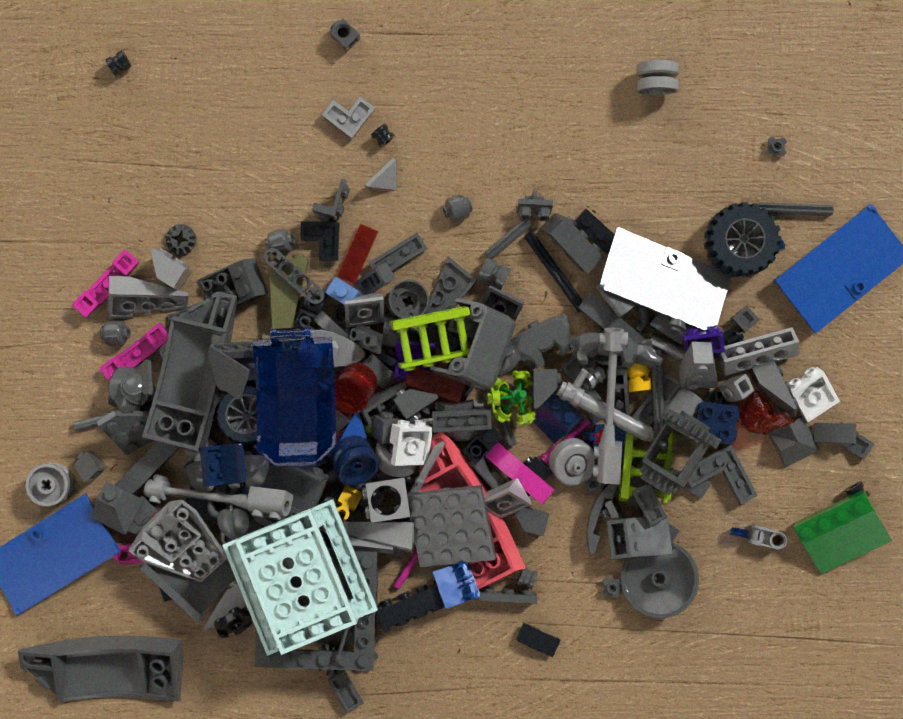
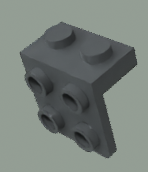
[312,179,350,222]

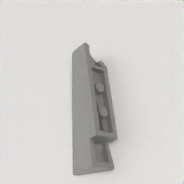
[322,522,415,554]

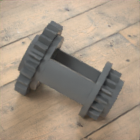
[639,407,721,495]

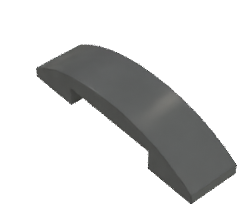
[586,484,617,554]

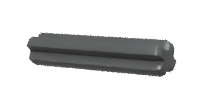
[485,220,533,259]

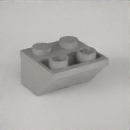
[151,248,192,291]

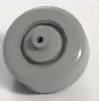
[549,438,597,486]
[374,441,418,477]

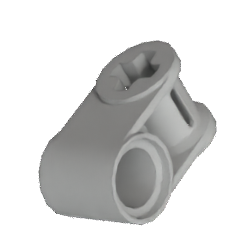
[747,524,787,549]

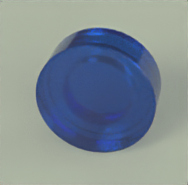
[729,527,750,539]

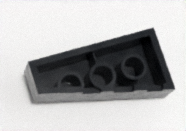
[376,580,445,633]

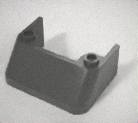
[430,298,515,390]
[208,341,300,399]

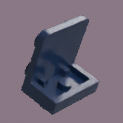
[697,401,740,445]
[199,443,246,487]

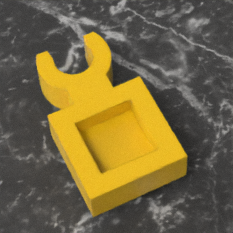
[337,485,363,522]

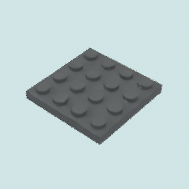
[407,485,496,567]

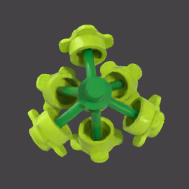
[486,371,536,425]

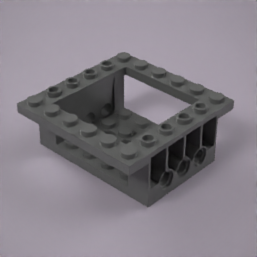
[255,550,379,671]

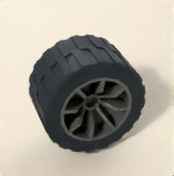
[217,386,279,448]

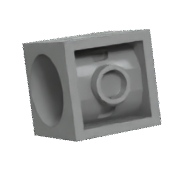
[362,477,410,523]

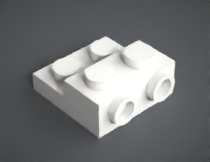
[789,367,840,422]
[389,420,433,466]

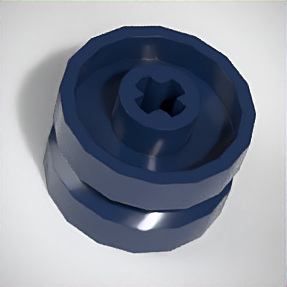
[330,435,379,486]

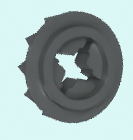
[165,224,196,255]

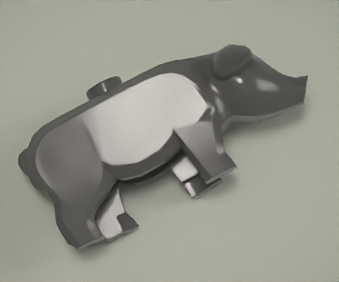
[499,314,574,376]
[572,333,664,375]

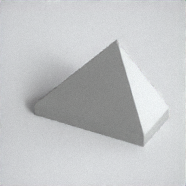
[366,158,397,190]

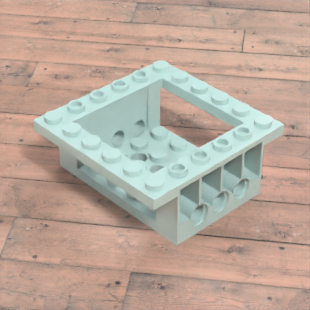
[222,499,378,656]

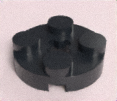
[214,607,252,638]

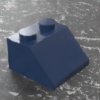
[533,390,583,444]

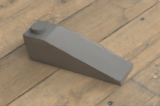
[108,276,188,319]

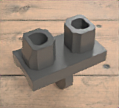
[516,190,553,222]
[349,324,386,354]

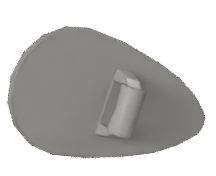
[299,330,365,368]

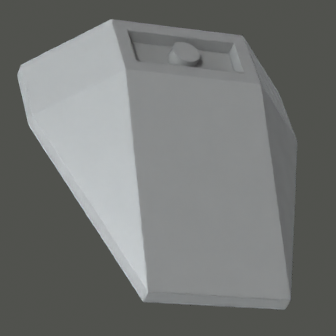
[129,500,227,582]

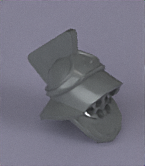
[108,359,153,413]

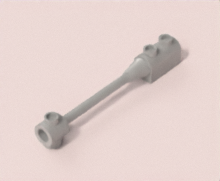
[593,327,628,485]
[144,475,294,520]

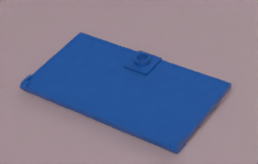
[774,204,903,334]
[0,494,121,616]

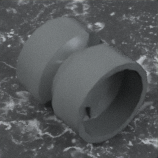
[477,257,511,290]

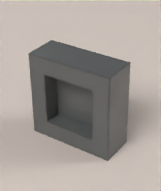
[731,306,760,333]

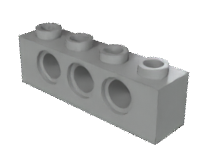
[718,327,799,376]

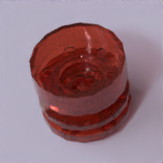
[329,363,378,414]

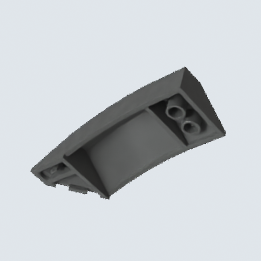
[142,291,237,454]
[18,635,184,703]

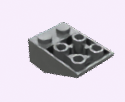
[198,258,268,306]
[607,515,673,561]

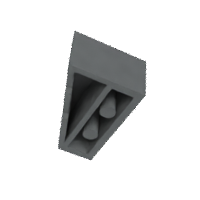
[539,213,603,274]

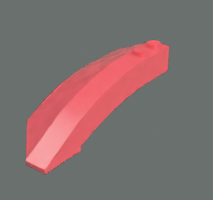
[418,432,526,590]

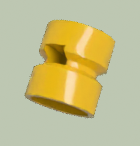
[626,364,652,392]

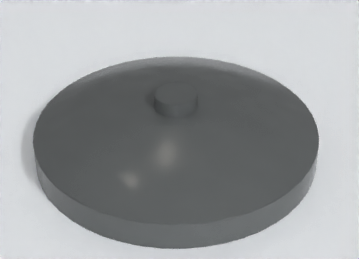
[621,542,699,618]

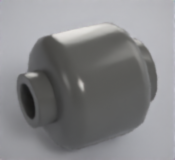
[443,195,472,222]
[265,228,295,256]
[100,321,131,346]

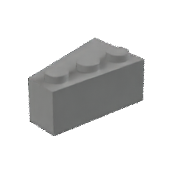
[679,342,718,390]

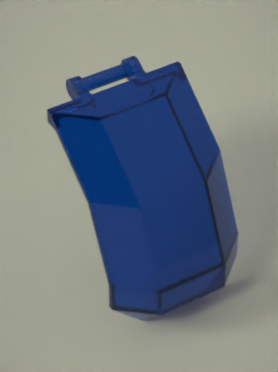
[252,327,336,467]

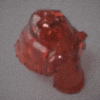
[740,390,796,436]

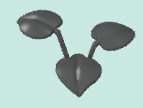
[186,455,270,540]

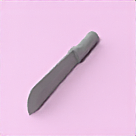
[409,441,445,493]

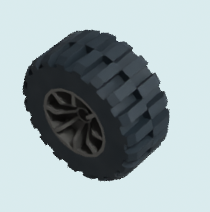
[704,202,781,277]

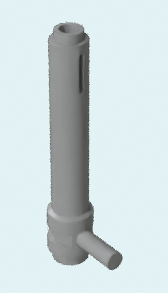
[556,369,655,441]

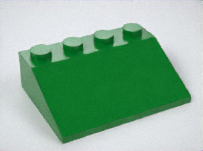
[794,489,892,574]

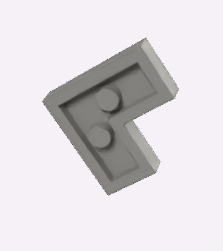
[322,97,375,139]

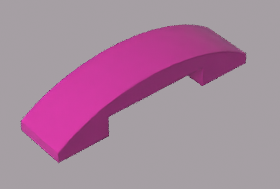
[72,249,139,318]
[99,323,168,381]
[485,442,555,505]

